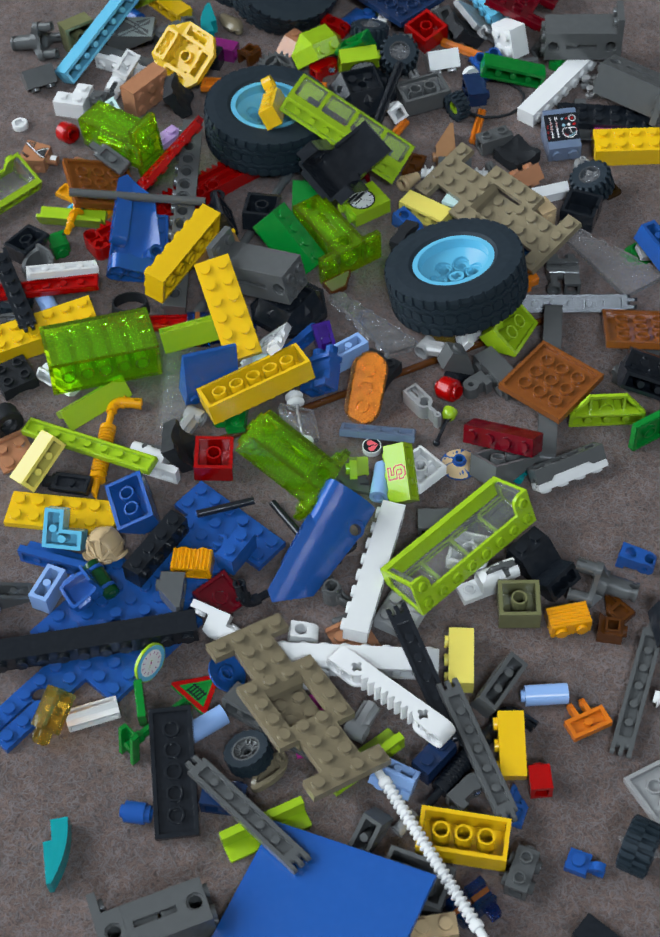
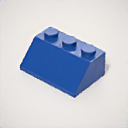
[105,470,160,534]

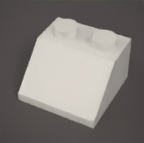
[422,47,461,74]

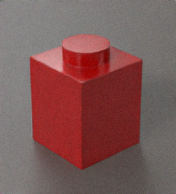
[527,762,554,799]

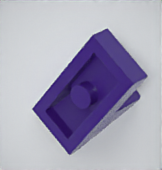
[311,320,336,351]

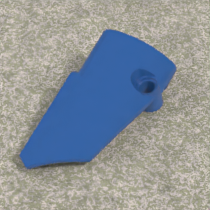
[106,174,164,282]
[267,478,376,602]

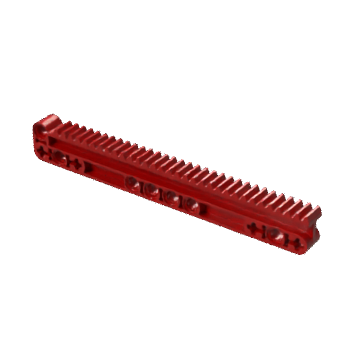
[83,162,260,261]

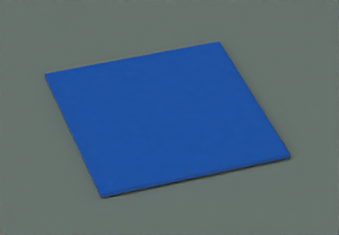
[212,820,437,937]

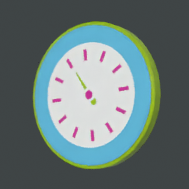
[134,642,165,682]

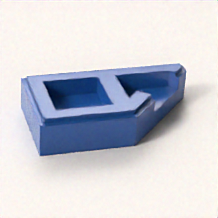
[507,784,528,829]

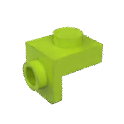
[345,456,369,480]

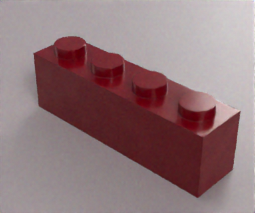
[463,418,543,458]

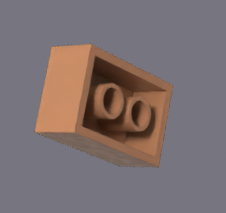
[120,62,168,118]

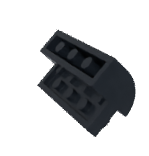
[617,346,660,401]

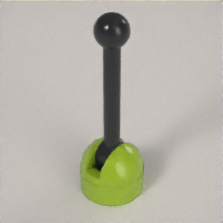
[433,406,458,447]

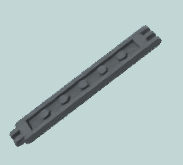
[609,621,660,759]
[436,677,518,825]
[185,755,311,875]

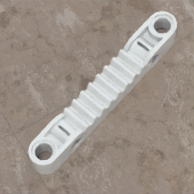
[326,646,456,748]

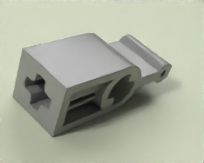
[403,383,442,429]

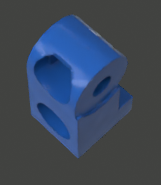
[392,206,424,230]
[615,542,657,575]

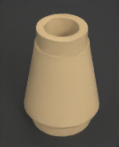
[396,172,421,191]

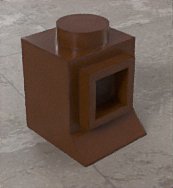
[237,43,262,67]
[596,613,628,645]

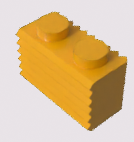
[170,546,215,579]
[544,601,592,638]

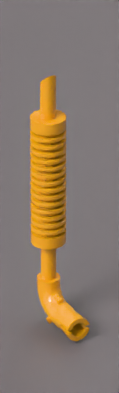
[89,395,143,499]

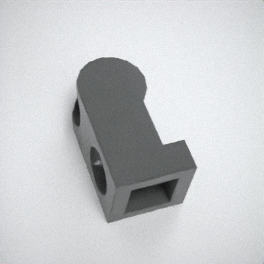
[445,773,483,812]

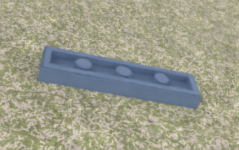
[339,422,416,443]

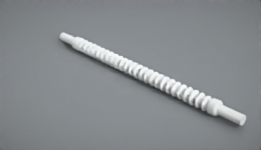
[374,769,489,937]

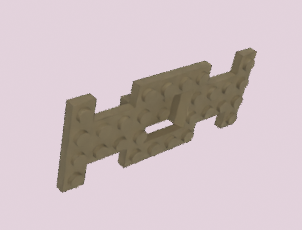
[415,142,582,275]
[206,613,391,802]

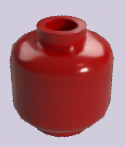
[56,121,80,144]
[434,376,463,402]

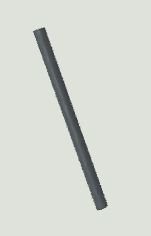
[69,188,206,206]

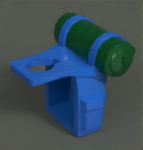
[59,558,120,612]

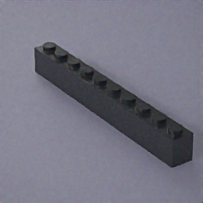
[0,609,199,673]

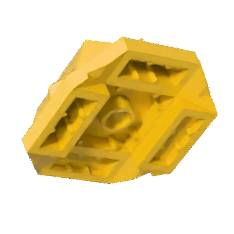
[152,21,216,89]

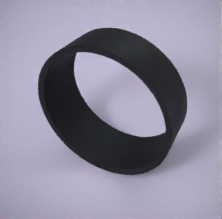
[112,292,150,322]

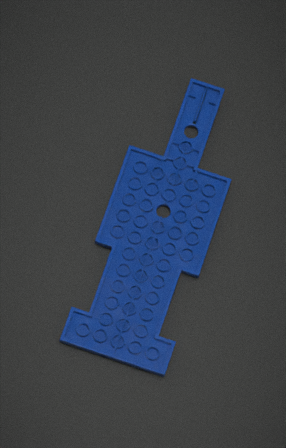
[0,481,286,754]

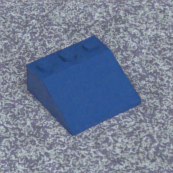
[179,343,238,405]

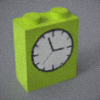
[338,44,381,73]
[337,181,391,227]

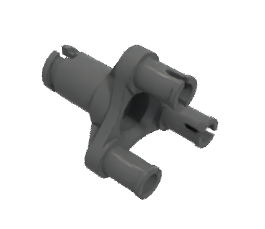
[10,21,62,61]
[566,557,640,608]

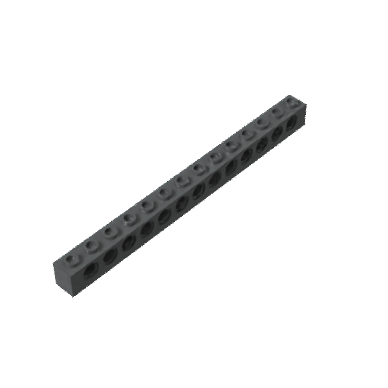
[161,119,203,315]

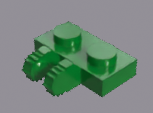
[213,409,249,434]

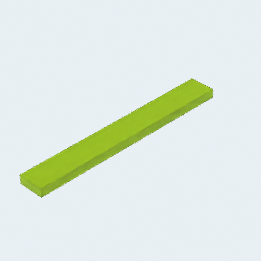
[21,417,158,475]

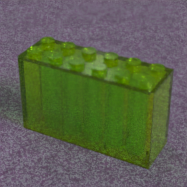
[39,307,163,395]

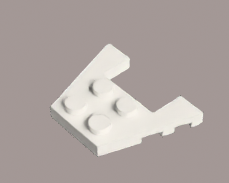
[238,322,292,369]

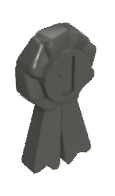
[327,475,371,495]

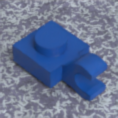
[564,847,606,879]

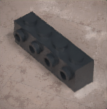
[122,510,189,588]

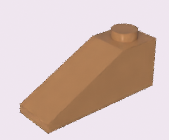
[432,123,456,166]

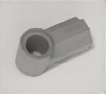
[414,335,446,359]
[180,405,208,435]
[343,700,380,744]

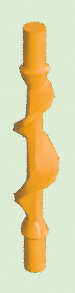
[64,204,84,235]

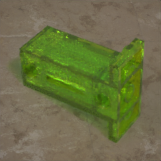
[78,100,164,178]
[293,194,381,284]
[235,409,351,521]

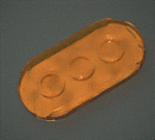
[344,351,388,424]

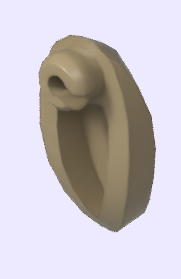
[220,13,243,35]
[251,752,288,793]

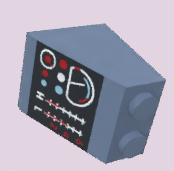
[540,107,582,162]

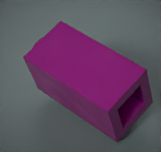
[215,37,240,63]

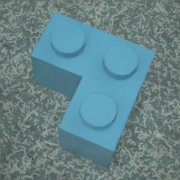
[42,506,88,551]

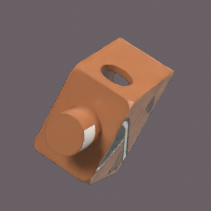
[18,140,59,173]

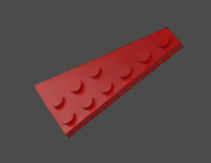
[136,115,204,191]

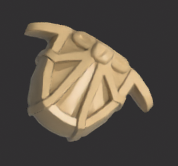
[82,526,129,565]

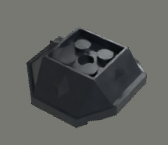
[328,65,397,119]
[250,282,328,339]

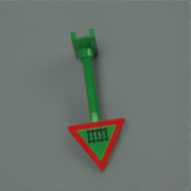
[118,676,217,765]

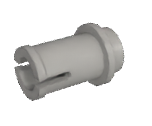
[391,809,420,838]

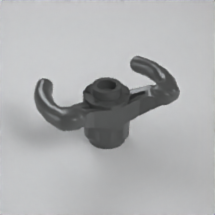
[321,575,352,624]

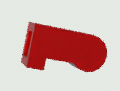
[320,14,351,39]
[309,57,338,82]

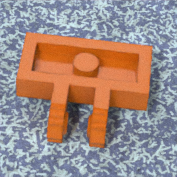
[564,698,613,743]

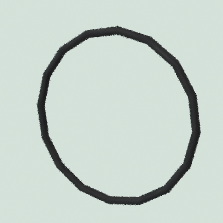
[461,80,525,119]

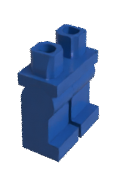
[300,344,342,398]

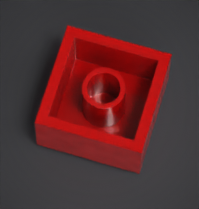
[404,9,448,54]
[194,436,234,481]

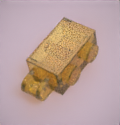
[31,685,76,746]

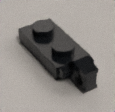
[41,471,94,496]

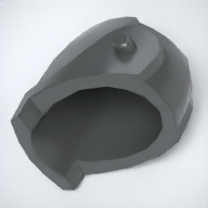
[21,243,55,278]

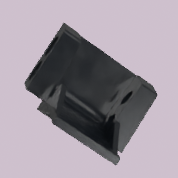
[296,120,392,205]

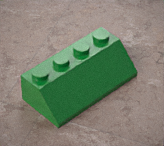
[252,202,327,274]

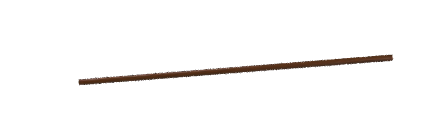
[221,316,544,438]

